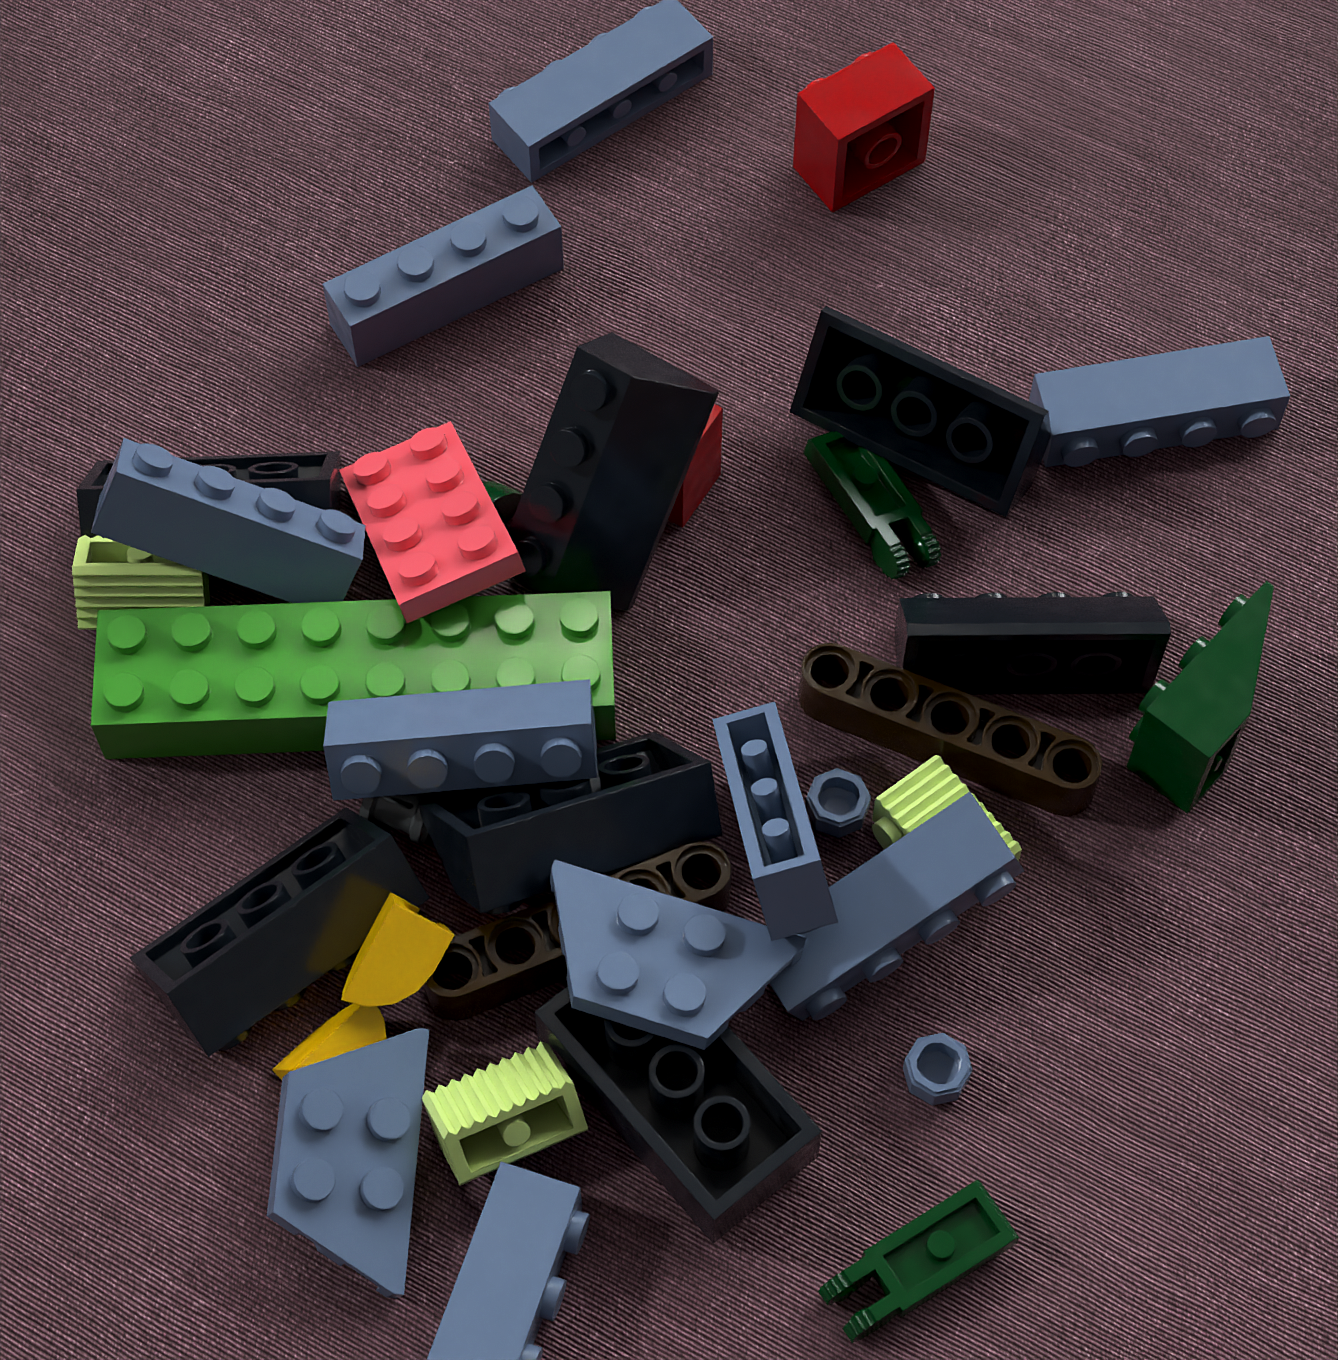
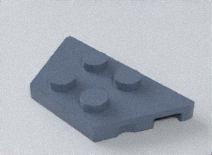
[550,860,807,1050]
[267,1028,429,1299]

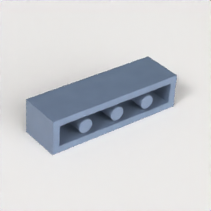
[488,0,713,183]
[322,185,564,367]
[1029,336,1290,467]
[91,438,366,603]
[323,679,597,801]
[712,701,838,941]
[770,792,1025,1021]
[427,1162,590,1360]

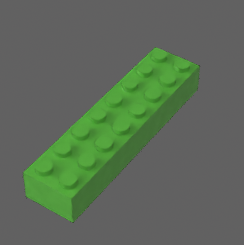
[91,591,616,759]

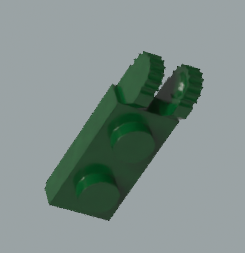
[803,431,942,580]
[818,1180,1019,1343]

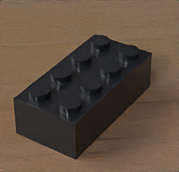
[534,986,822,1244]

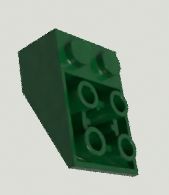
[1126,581,1274,814]

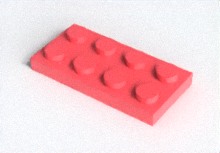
[339,421,526,623]

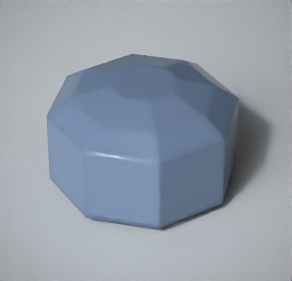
[805,768,871,838]
[903,1033,973,1106]

